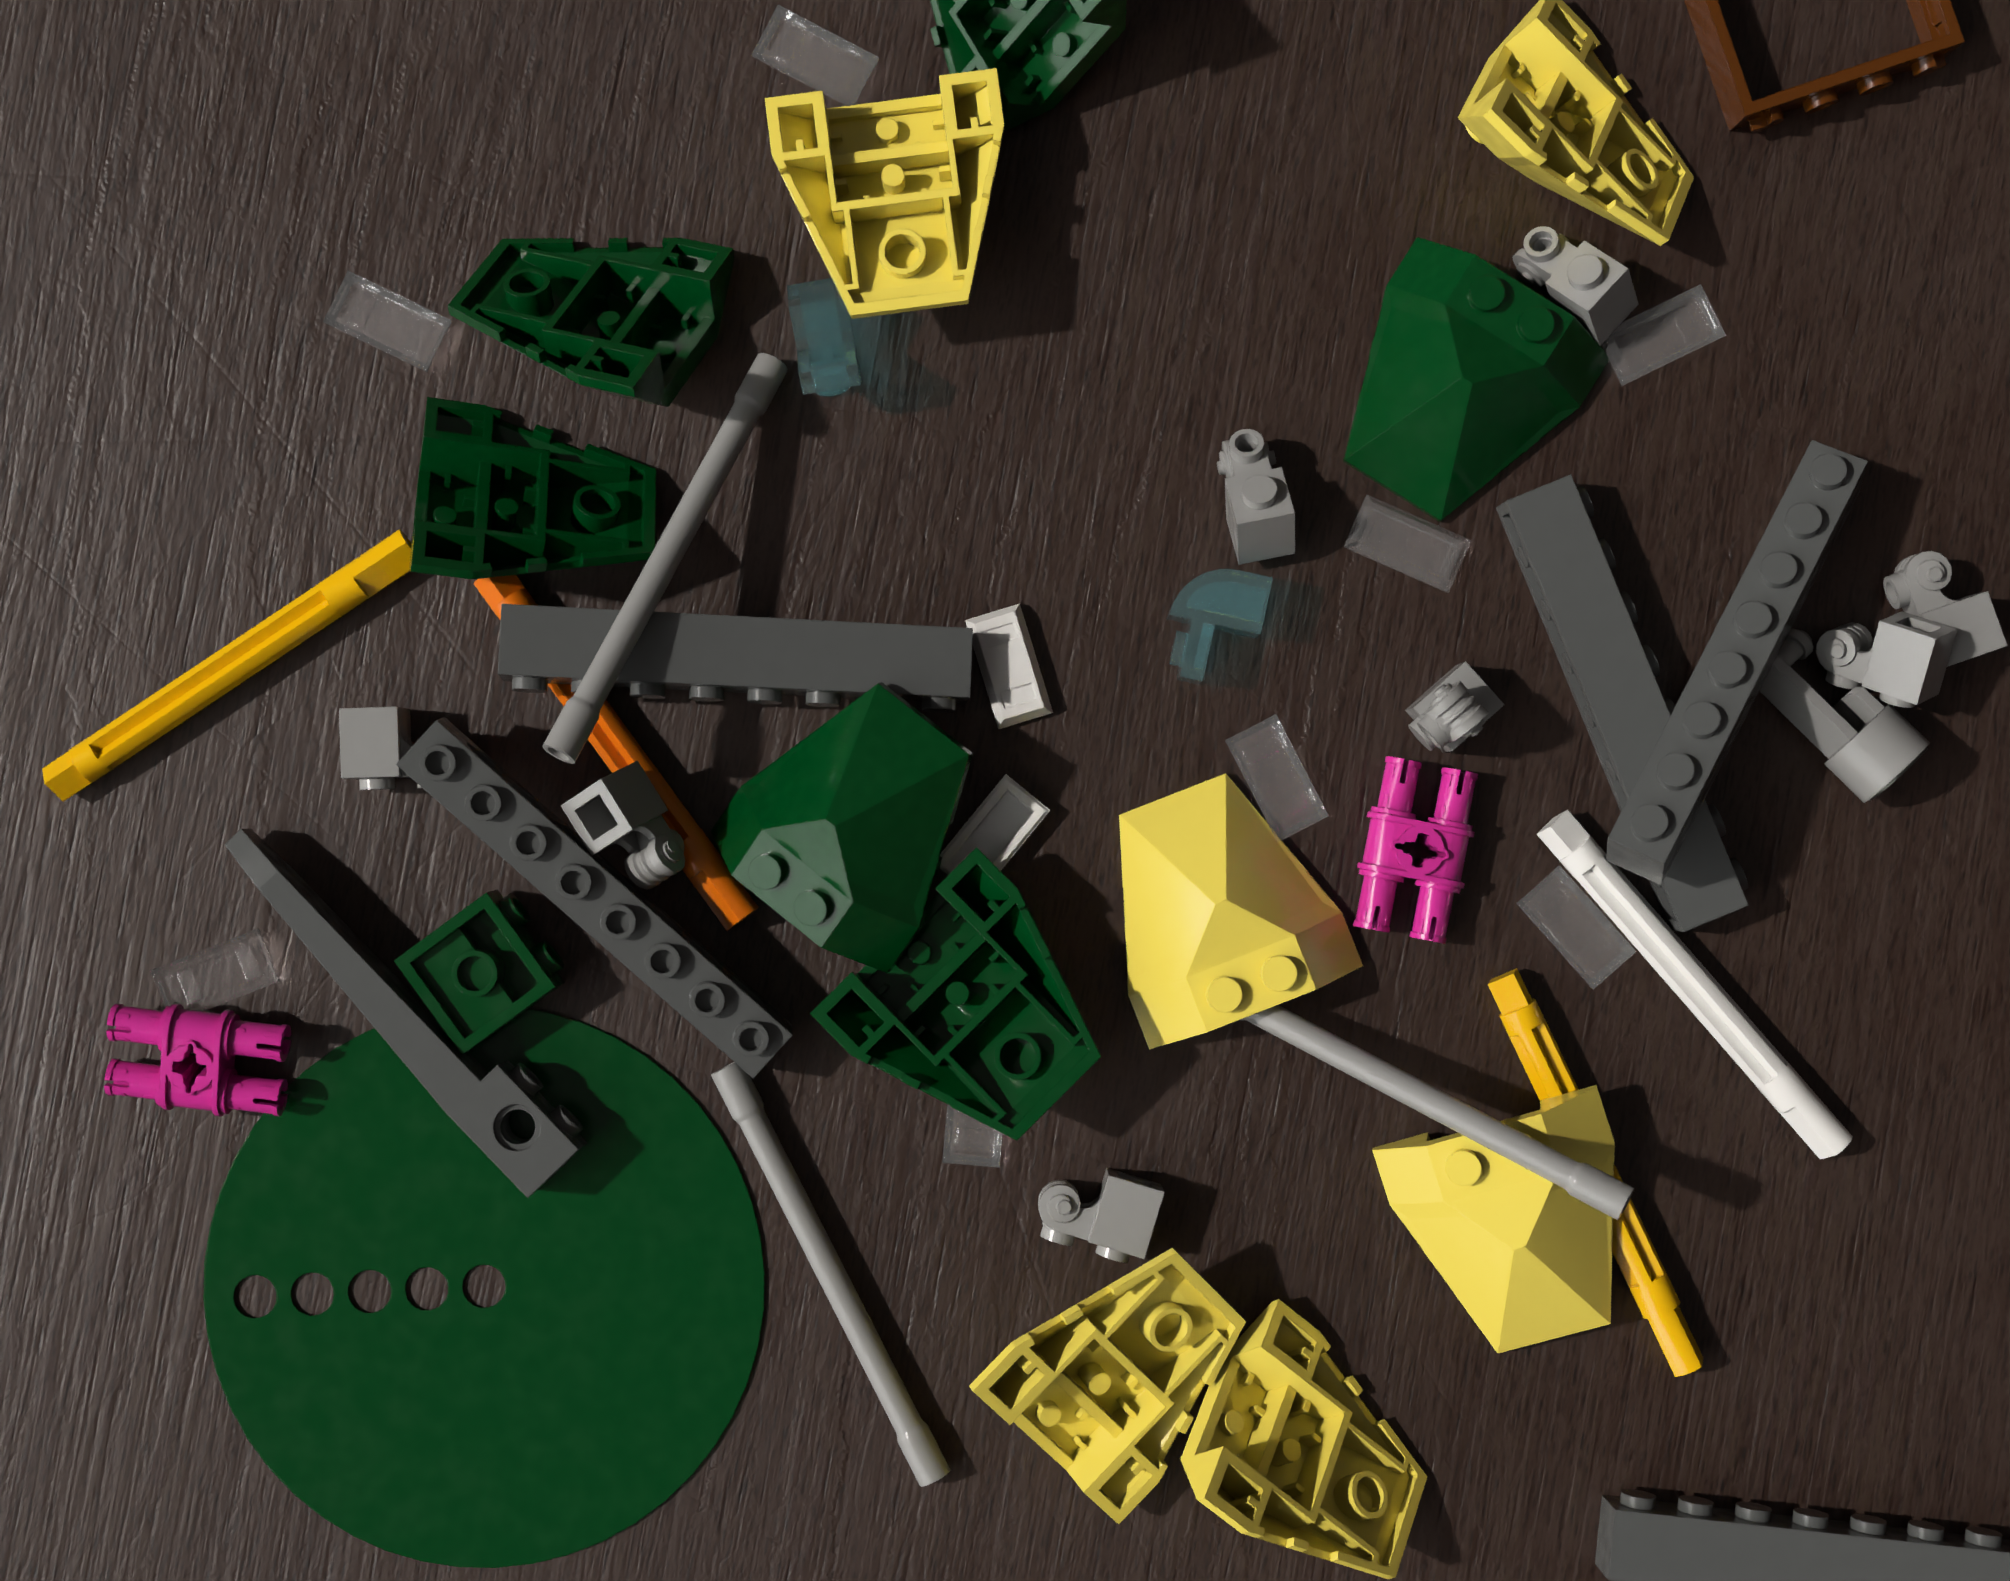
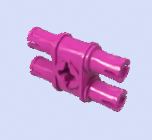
[1353,756,1478,944]
[104,1003,291,1117]

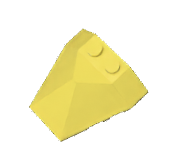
[1458,0,1694,246]
[765,68,1004,319]
[1119,773,1363,1049]
[1372,1085,1615,1353]
[969,1248,1246,1524]
[1180,1299,1427,1579]

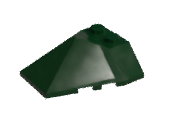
[930,0,1127,132]
[1343,237,1610,522]
[447,238,735,407]
[409,397,656,579]
[711,682,973,973]
[810,847,1102,1141]

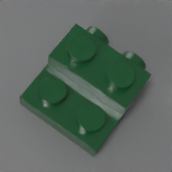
[394,890,565,1055]

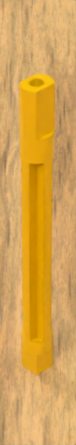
[42,529,412,802]
[1488,968,1703,1377]

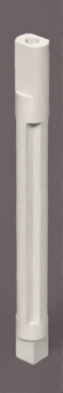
[1537,810,1853,1159]

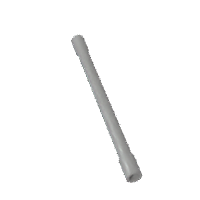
[542,353,788,764]
[1240,1005,1635,1220]
[711,1062,951,1487]

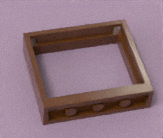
[1684,0,1965,133]

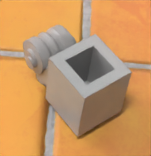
[1512,226,1639,346]
[1217,429,1295,565]
[1883,551,2007,667]
[1816,611,1958,708]
[1405,661,1504,753]
[339,707,422,790]
[561,761,685,890]
[1038,1168,1164,1263]

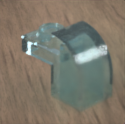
[787,278,862,396]
[1166,569,1273,685]

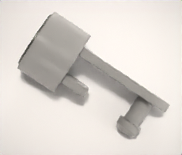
[1760,629,1930,803]

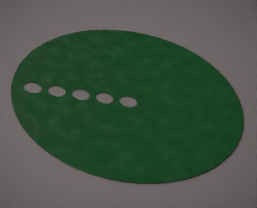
[203,1009,765,1568]

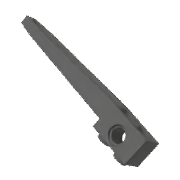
[225,829,588,1198]

